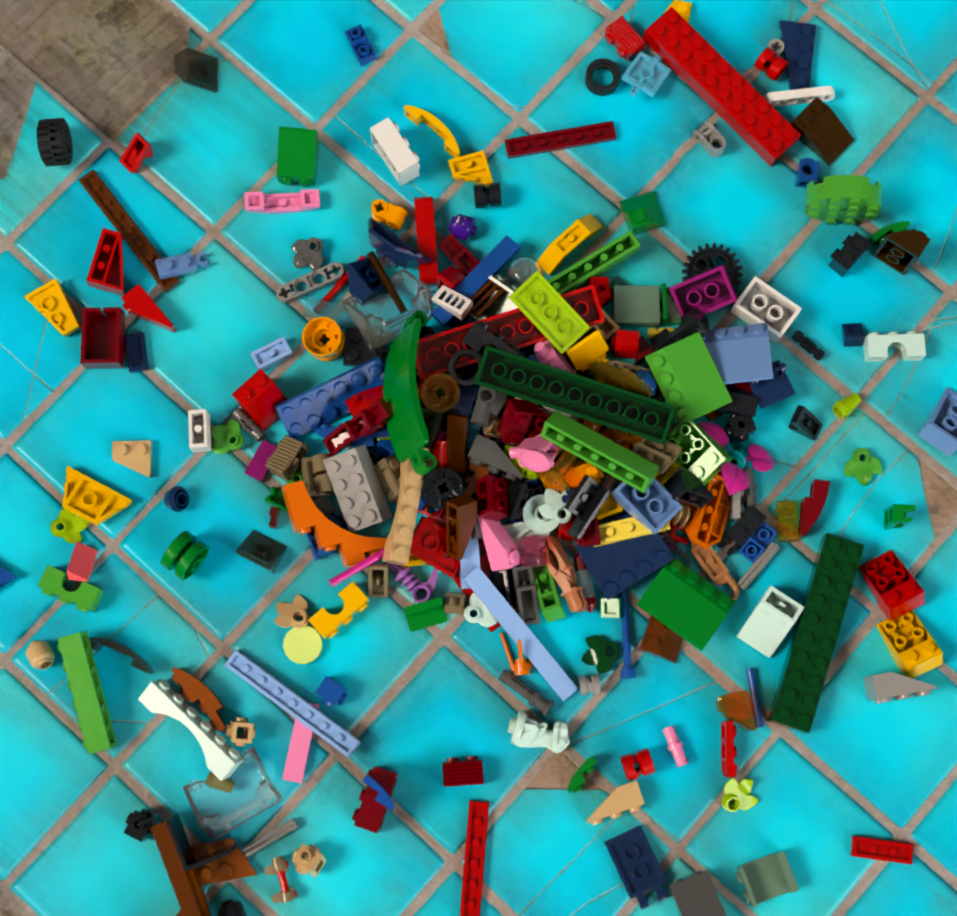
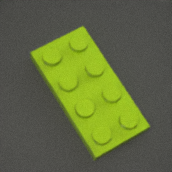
[508,271,590,354]

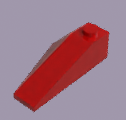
[345,375,425,437]

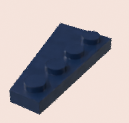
[779,20,816,90]

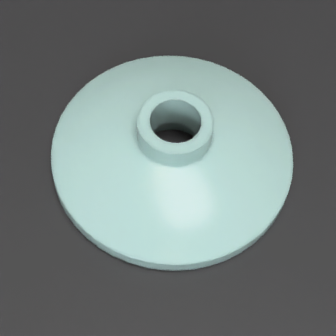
[523,494,562,533]

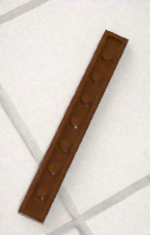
[79,169,181,293]

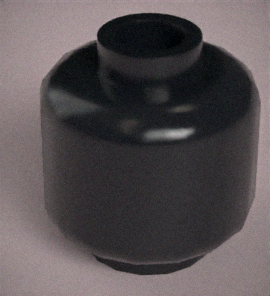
[217,899,247,916]

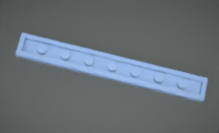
[463,566,578,701]
[224,650,361,758]

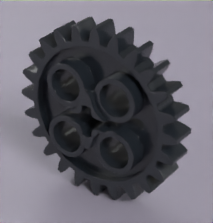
[681,243,743,292]

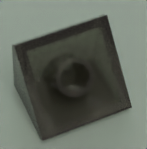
[235,530,287,574]

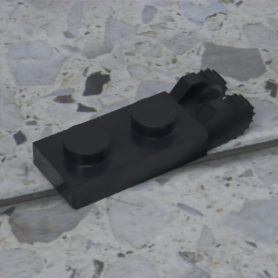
[717,505,767,556]

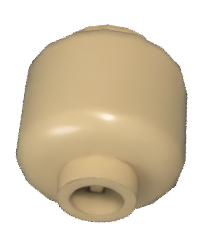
[25,640,55,670]

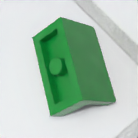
[660,283,681,326]
[403,597,447,632]

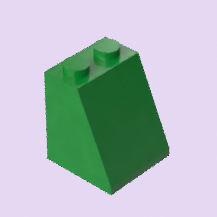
[276,126,320,187]

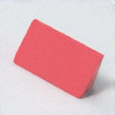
[67,542,98,582]

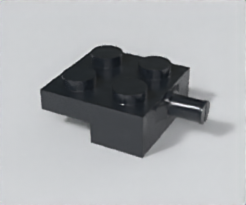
[343,328,390,367]

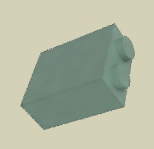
[612,286,663,327]

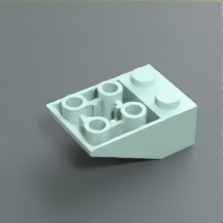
[736,586,804,658]

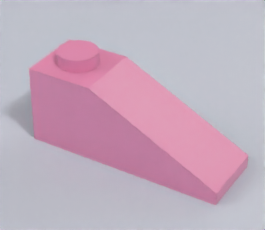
[477,515,521,571]

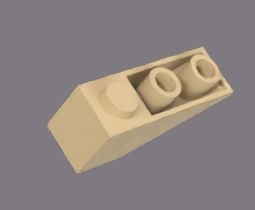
[586,781,645,826]

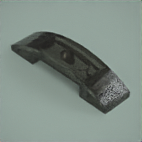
[89,637,154,674]

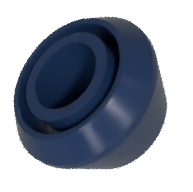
[164,486,189,512]

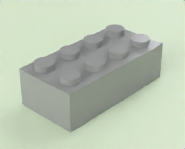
[323,444,392,533]

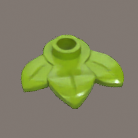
[50,509,90,544]
[721,778,758,812]

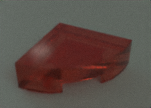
[269,506,280,529]

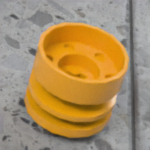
[302,317,345,362]

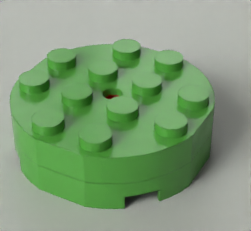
[805,175,882,225]

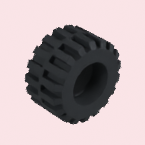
[37,118,73,167]

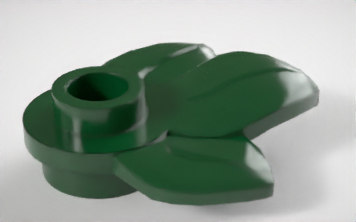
[582,635,620,674]

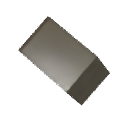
[368,564,389,598]

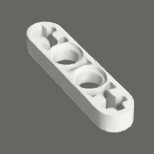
[763,86,835,107]

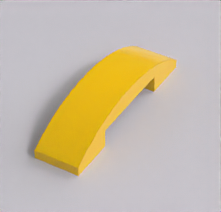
[403,105,460,158]

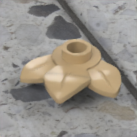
[274,595,309,628]

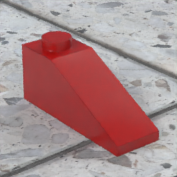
[121,284,177,333]

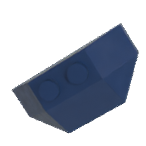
[368,217,431,269]

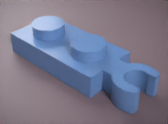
[155,252,209,280]

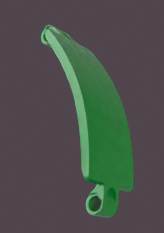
[383,310,437,476]

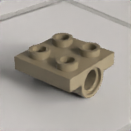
[301,453,336,497]

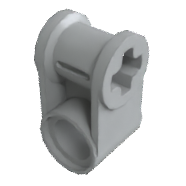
[692,121,726,158]

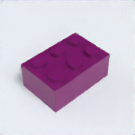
[669,264,738,317]

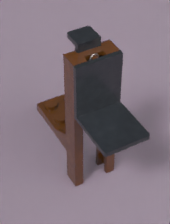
[137,813,238,916]

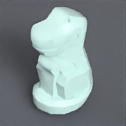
[507,710,570,753]

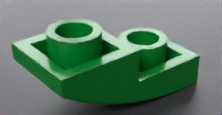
[868,221,911,246]
[566,756,597,793]

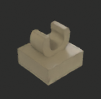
[444,593,465,615]

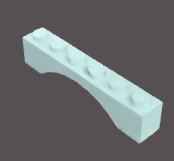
[138,679,244,781]

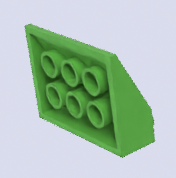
[645,332,733,425]

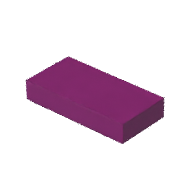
[245,440,277,482]

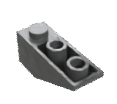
[466,434,523,482]

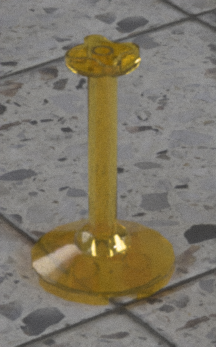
[535,357,653,491]

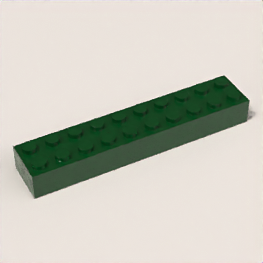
[474,346,676,444]
[767,533,864,734]

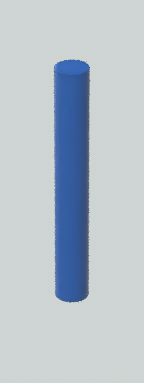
[746,668,764,728]

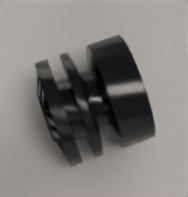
[420,468,463,509]

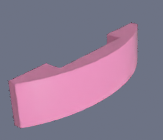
[244,189,320,214]

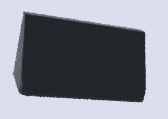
[489,568,516,608]

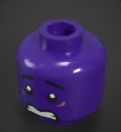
[448,214,477,241]

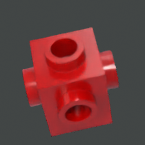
[585,277,613,307]

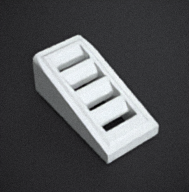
[431,285,473,320]

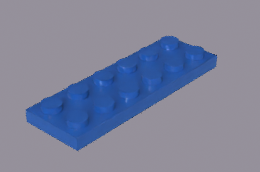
[275,357,385,439]

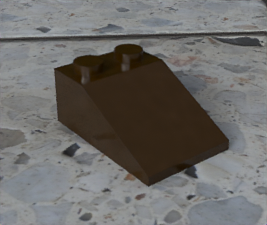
[791,97,854,166]

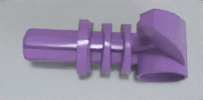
[386,562,438,603]

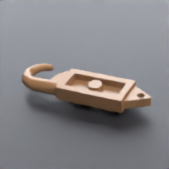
[690,540,740,601]

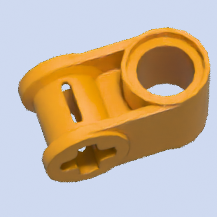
[371,199,408,230]

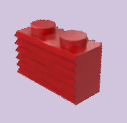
[605,16,646,61]
[609,329,639,358]

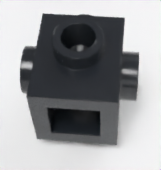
[725,414,757,442]
[124,808,153,842]

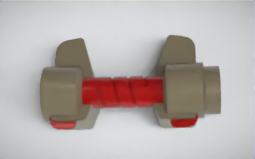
[264,856,297,903]

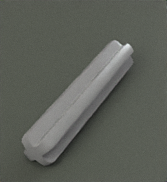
[737,542,780,590]
[242,819,298,856]

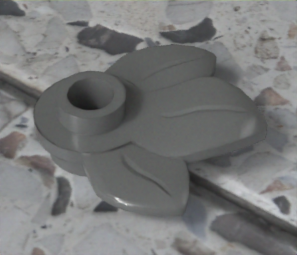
[291,237,324,271]

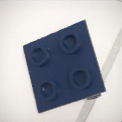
[748,360,796,409]

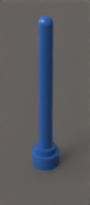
[620,589,636,679]

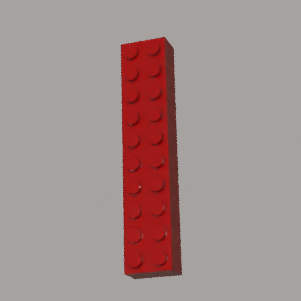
[643,7,801,167]
[416,284,605,379]

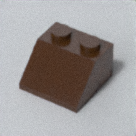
[638,615,683,663]

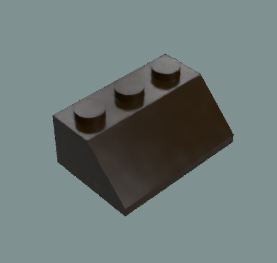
[872,229,931,275]

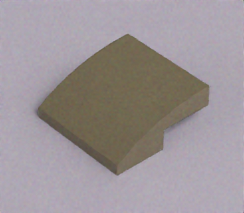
[631,438,682,474]

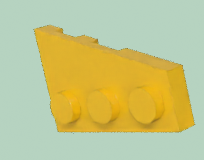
[24,278,82,337]

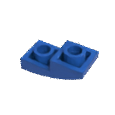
[344,24,377,66]
[738,521,778,563]

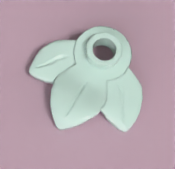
[538,488,572,524]
[464,593,497,627]

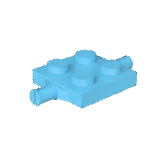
[622,51,672,98]

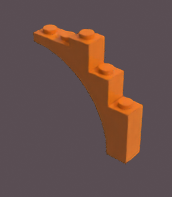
[281,480,388,568]

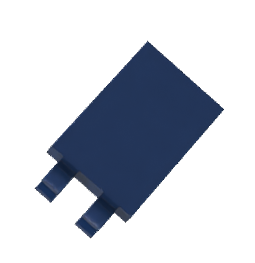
[604,825,668,910]

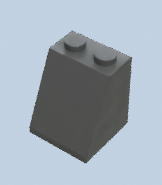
[669,871,727,916]

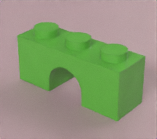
[37,565,104,613]

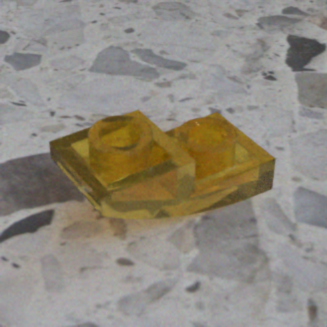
[776,500,799,542]

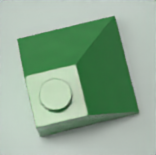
[619,191,666,235]

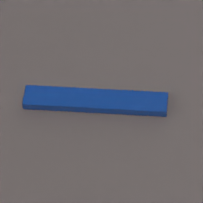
[431,235,521,327]

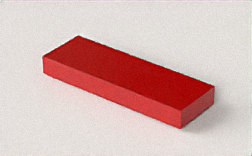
[850,836,914,865]

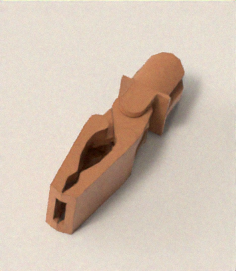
[540,536,588,613]

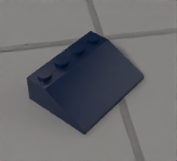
[575,513,675,600]

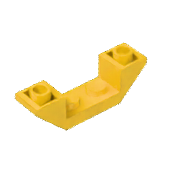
[536,214,603,276]

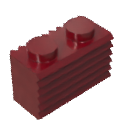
[442,756,484,787]

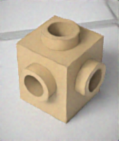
[226,717,255,746]
[292,843,327,878]

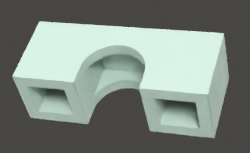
[863,331,926,362]

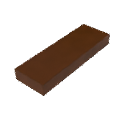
[446,413,468,473]

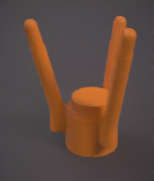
[500,632,532,676]

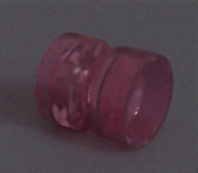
[520,535,546,567]

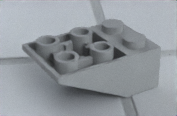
[863,672,936,704]

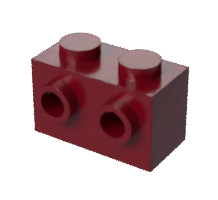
[476,474,509,521]

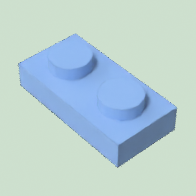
[250,336,293,370]

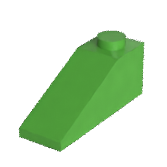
[531,559,566,623]

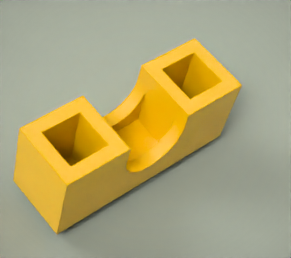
[308,581,369,639]

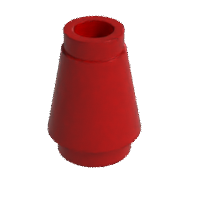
[431,438,447,468]

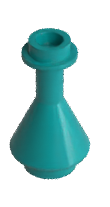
[727,441,750,469]

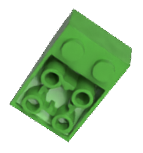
[666,416,733,485]

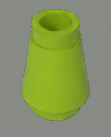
[832,393,861,419]

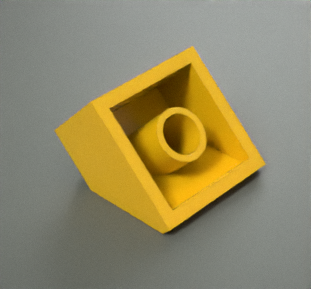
[564,330,609,372]

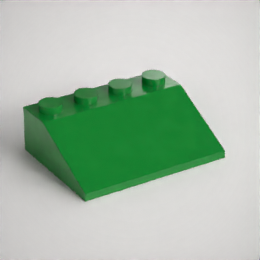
[636,557,736,651]

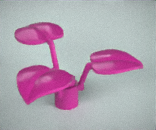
[697,422,775,495]

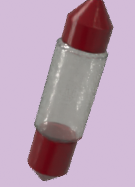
[573,552,596,613]

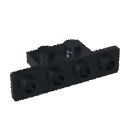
[564,473,619,540]

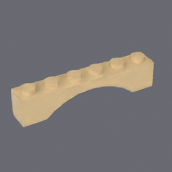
[382,447,429,565]

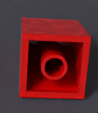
[232,368,287,432]

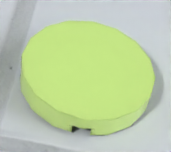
[283,625,323,664]

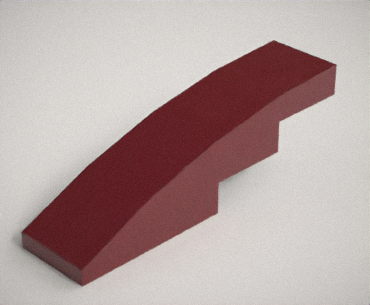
[437,233,488,295]
[322,398,393,457]

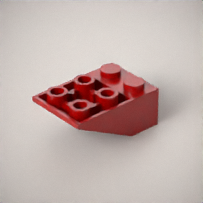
[858,550,925,621]

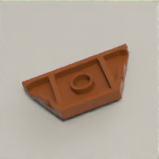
[191,838,257,886]

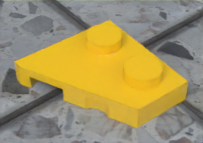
[448,150,493,185]

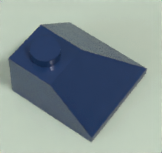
[347,258,395,306]

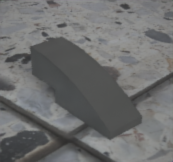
[511,561,541,625]

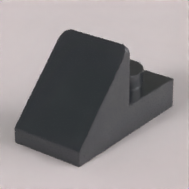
[788,405,823,441]

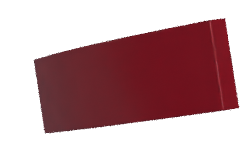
[797,479,830,538]

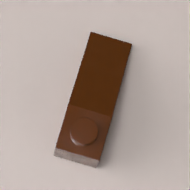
[446,494,478,561]

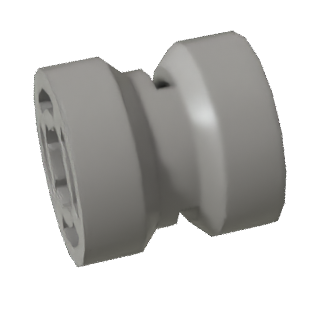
[579,674,600,695]

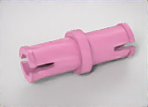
[662,725,689,768]

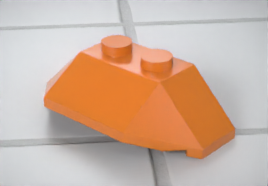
[684,474,730,549]

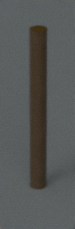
[367,251,408,315]

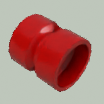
[754,47,789,81]
[620,748,655,781]

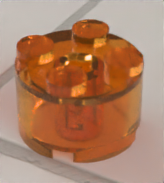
[418,372,460,413]

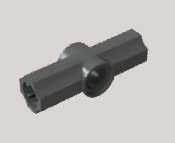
[471,386,497,427]

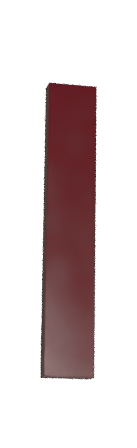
[505,121,616,159]

